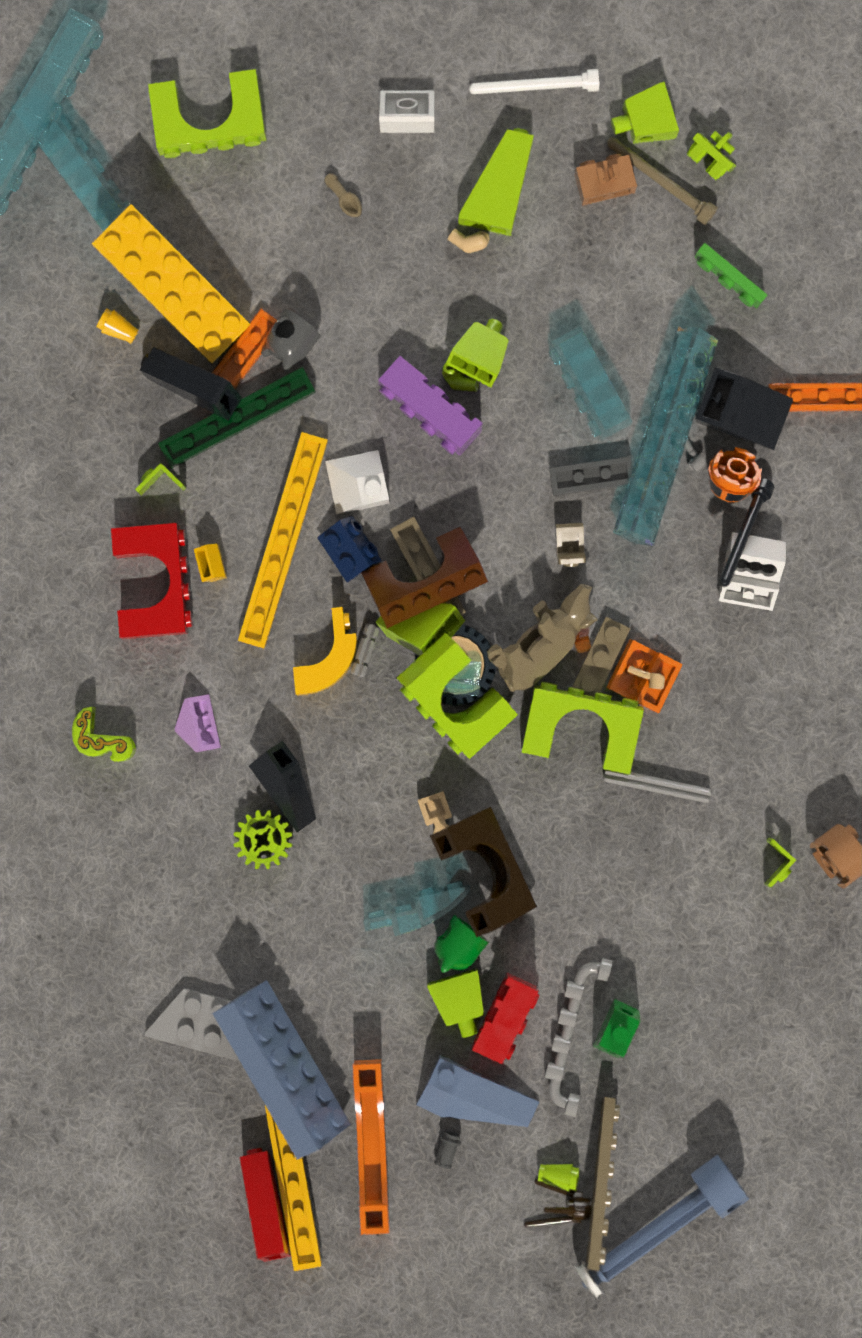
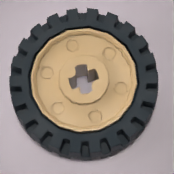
[415,625,496,706]

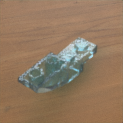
[363,881,470,936]

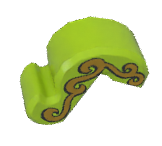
[72,707,136,762]

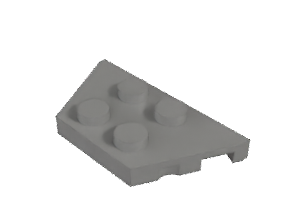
[145,988,239,1061]

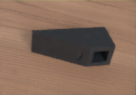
[249,741,316,832]

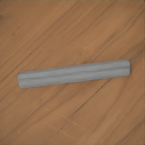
[603,770,711,803]

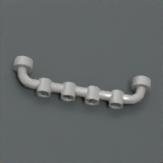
[545,958,613,1118]

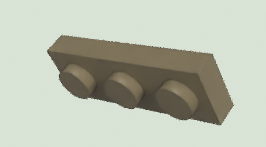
[572,617,631,697]

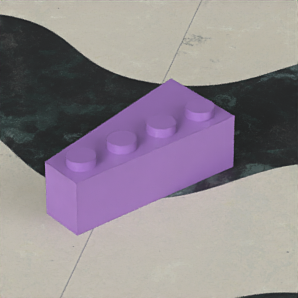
[378,356,483,456]

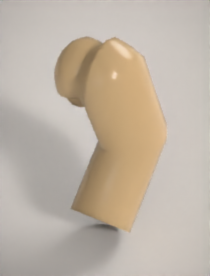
[447,229,490,253]

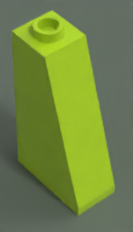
[458,128,534,236]

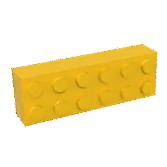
[92,204,250,363]

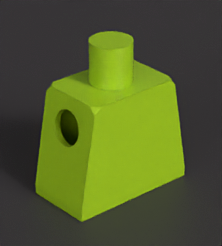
[611,82,679,143]
[445,319,509,388]
[427,968,484,1038]

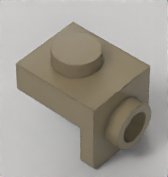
[555,523,586,567]

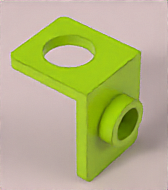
[135,463,186,495]
[764,838,796,888]

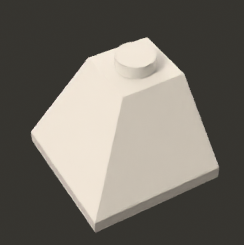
[325,450,390,514]

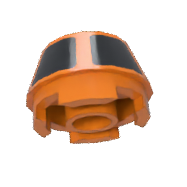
[708,447,762,502]

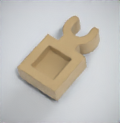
[418,791,452,834]

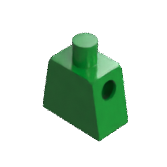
[593,999,640,1058]

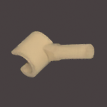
[628,666,665,689]

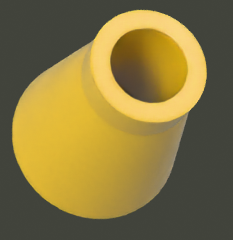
[96,308,139,344]

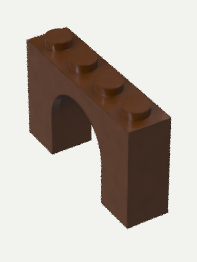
[361,527,488,628]

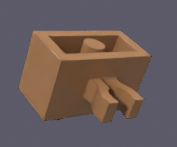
[575,154,637,206]

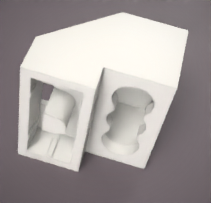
[719,532,786,611]

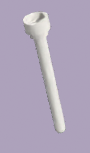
[469,69,599,94]

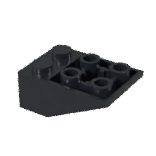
[695,367,794,450]

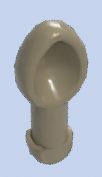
[324,173,362,218]

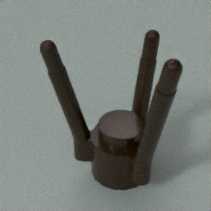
[524,1179,591,1227]

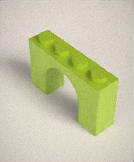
[148,69,267,158]
[396,633,518,759]
[521,682,644,774]

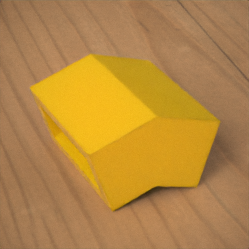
[194,544,227,582]

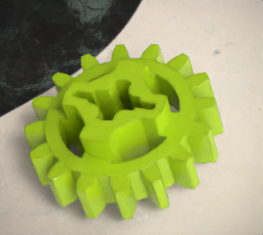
[233,810,293,869]

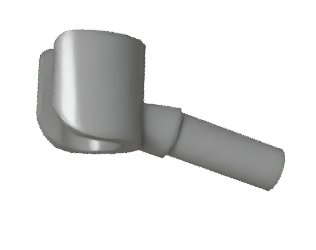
[681,436,705,474]

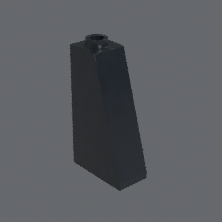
[140,347,242,421]

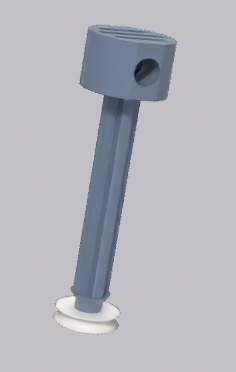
[574,1154,749,1301]

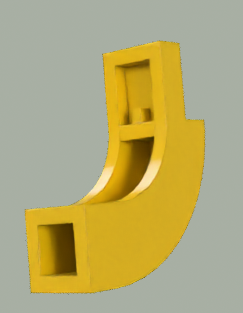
[293,607,357,696]

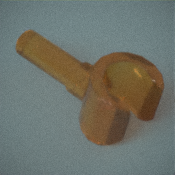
[574,634,591,653]

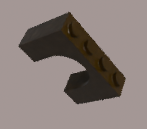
[430,807,537,937]

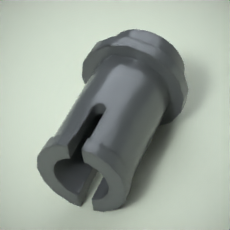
[434,1131,461,1169]

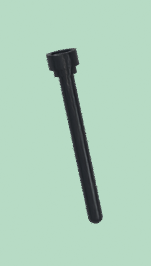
[719,478,775,587]

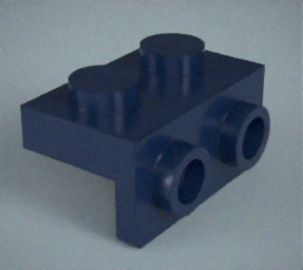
[317,516,381,583]

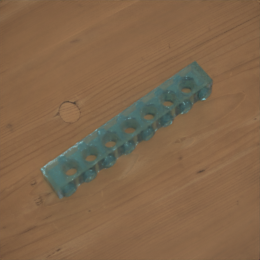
[613,326,718,547]

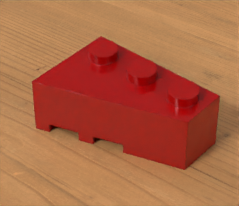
[471,972,540,1064]

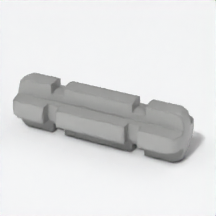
[351,624,380,677]

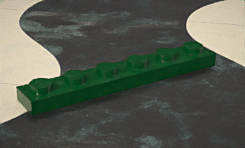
[158,367,316,468]

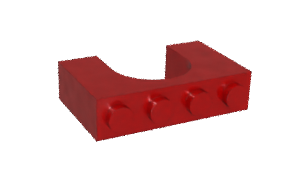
[111,523,192,639]

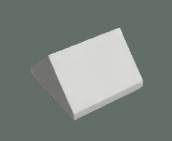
[379,91,434,133]

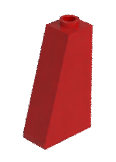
[240,1148,291,1262]

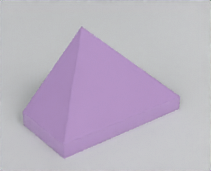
[175,694,221,753]

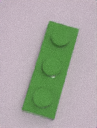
[695,243,767,309]

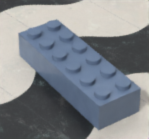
[212,980,351,1160]

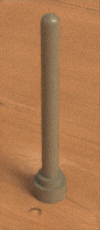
[607,137,718,226]

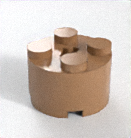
[810,824,862,888]

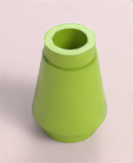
[538,1164,580,1192]

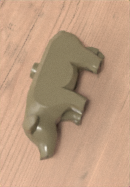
[487,584,598,692]

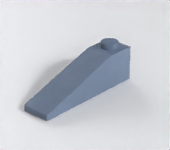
[416,1054,539,1127]

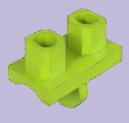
[687,131,736,180]

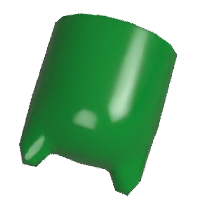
[434,915,489,972]

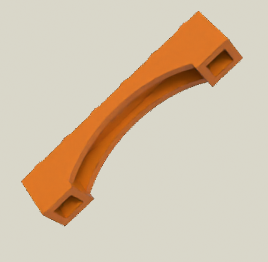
[353,1059,390,1235]

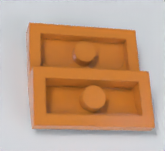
[606,639,683,713]

